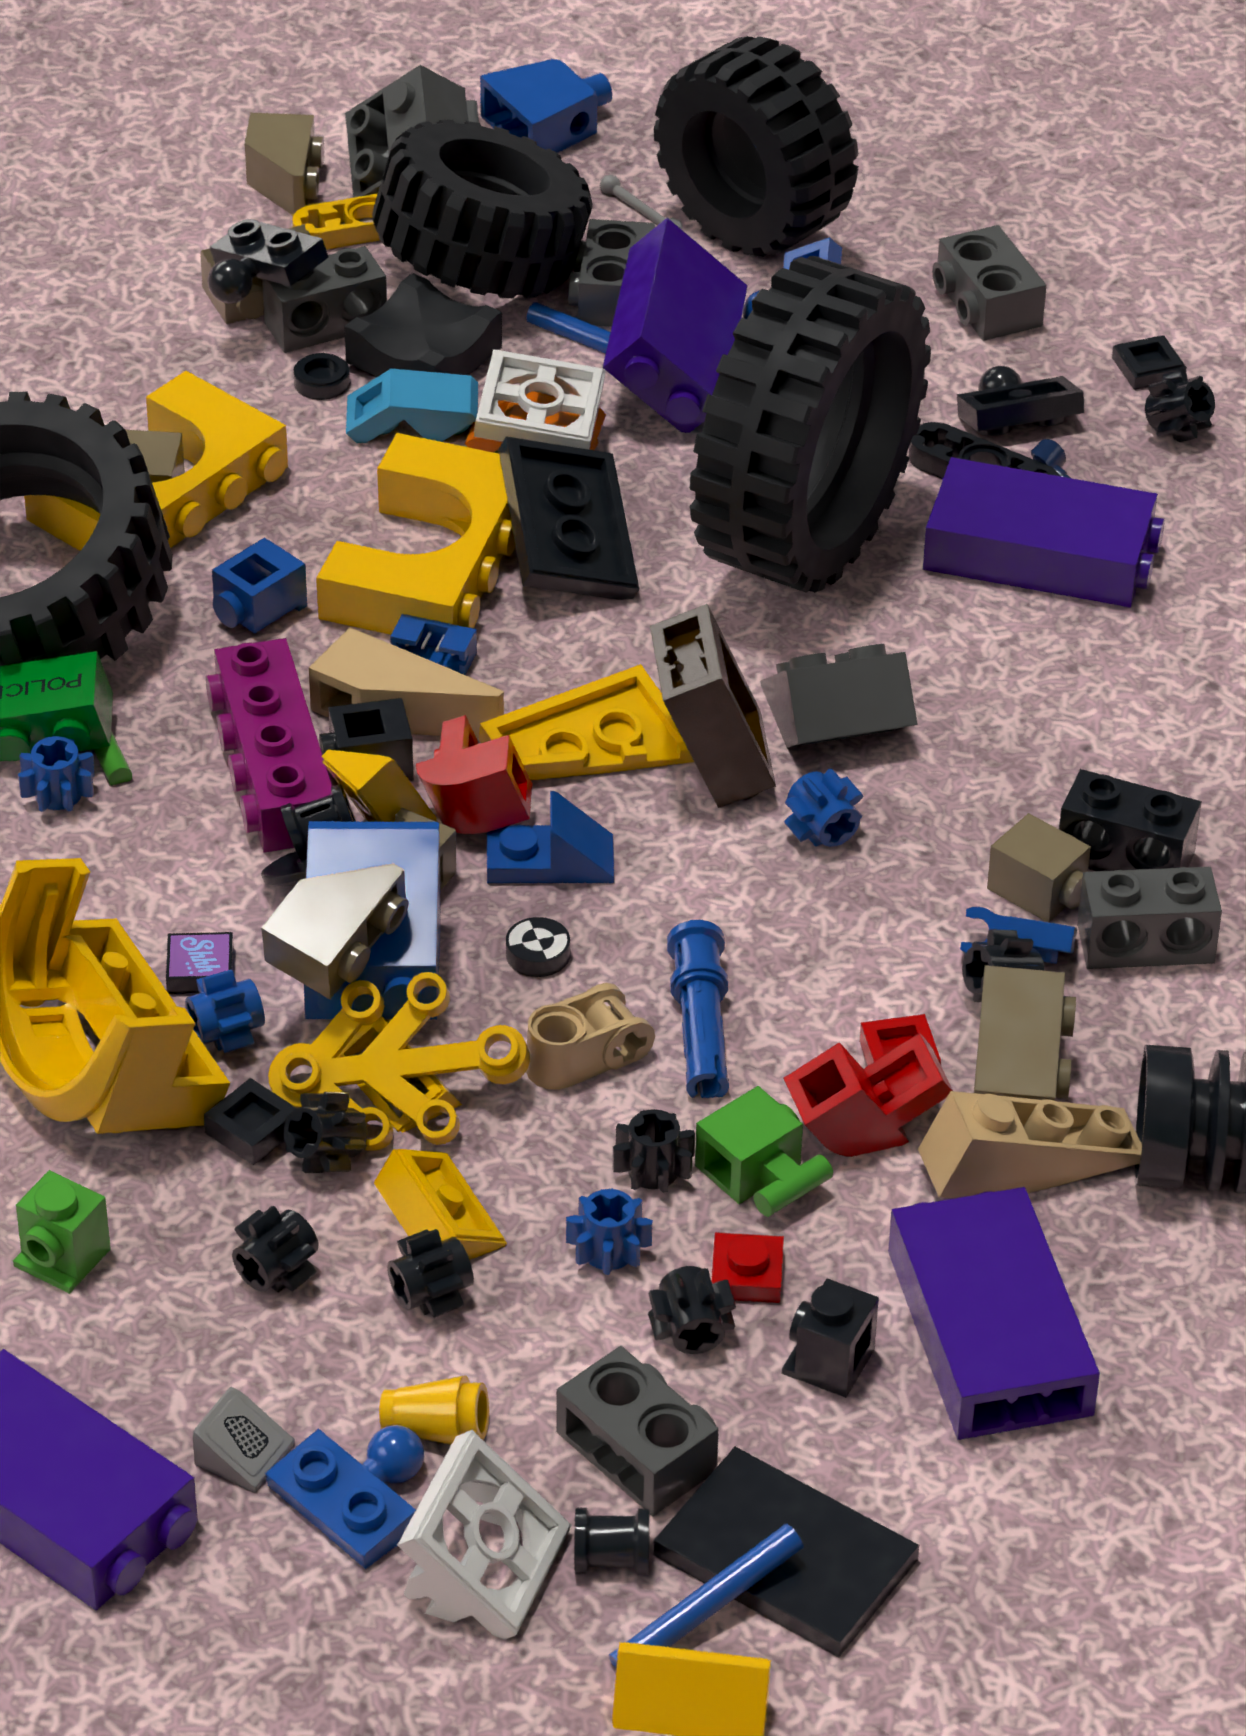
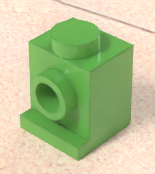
[13,1170,111,1294]

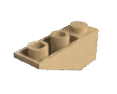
[309,627,504,738]
[918,1091,1142,1199]

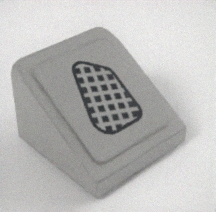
[192,1387,295,1493]

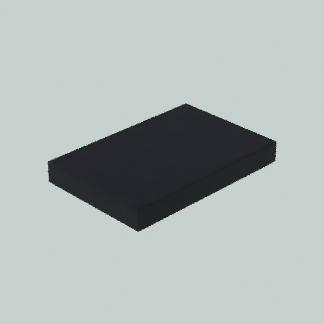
[498,436,640,600]
[653,1446,919,1657]

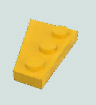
[478,664,694,780]

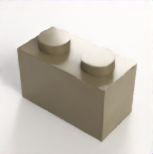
[974,965,1076,1101]

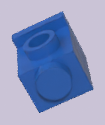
[212,537,307,633]

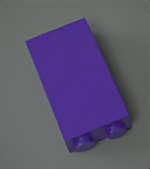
[602,217,748,433]
[923,457,1165,608]
[888,1187,1100,1440]
[0,1348,198,1611]

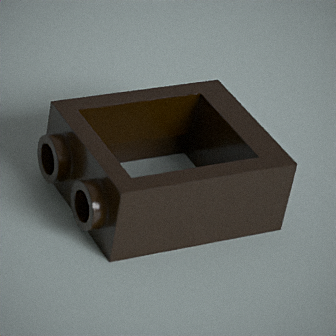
[650,604,776,808]

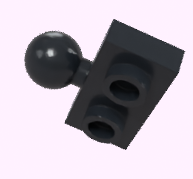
[208,219,329,304]
[957,365,1084,436]

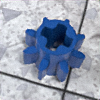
[18,736,95,812]
[784,769,864,847]
[185,969,265,1053]
[566,1189,653,1275]

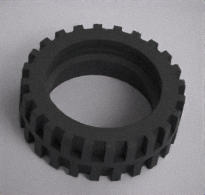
[689,256,931,593]
[0,392,173,666]

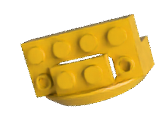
[0,858,230,1134]

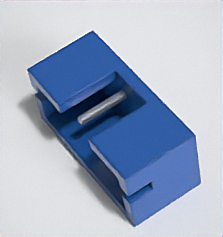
[390,614,477,675]

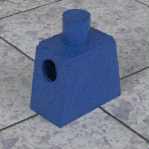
[480,59,613,153]

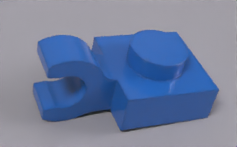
[960,907,1078,964]

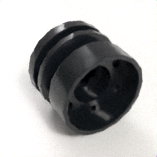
[1135,1045,1246,1193]

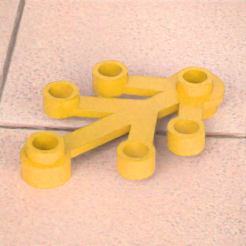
[268,972,530,1151]

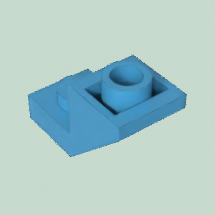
[346,369,478,443]

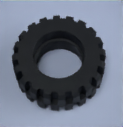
[654,36,859,257]
[372,120,593,299]

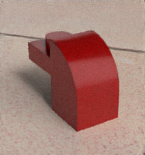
[416,715,532,834]
[783,1033,953,1157]

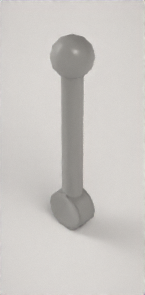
[600,175,682,229]

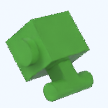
[695,1086,833,1217]

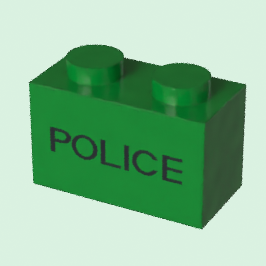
[0,651,113,761]

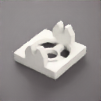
[474,350,606,450]
[397,1430,572,1639]

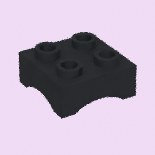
[344,273,502,377]

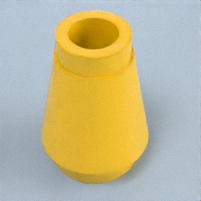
[379,1375,489,1445]

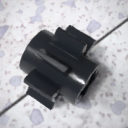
[1145,369,1215,442]
[962,929,1044,1002]
[284,1092,367,1173]
[612,1109,695,1193]
[232,1206,319,1293]
[387,1229,474,1318]
[648,1266,736,1354]

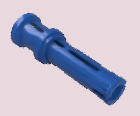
[667,920,729,1098]

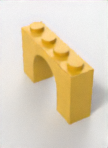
[24,370,288,551]
[316,433,515,635]

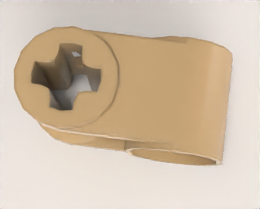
[526,983,655,1090]

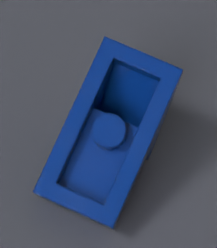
[487,791,614,883]

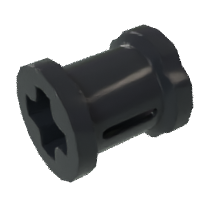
[281,784,356,859]
[574,1507,650,1575]

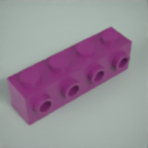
[206,638,332,853]

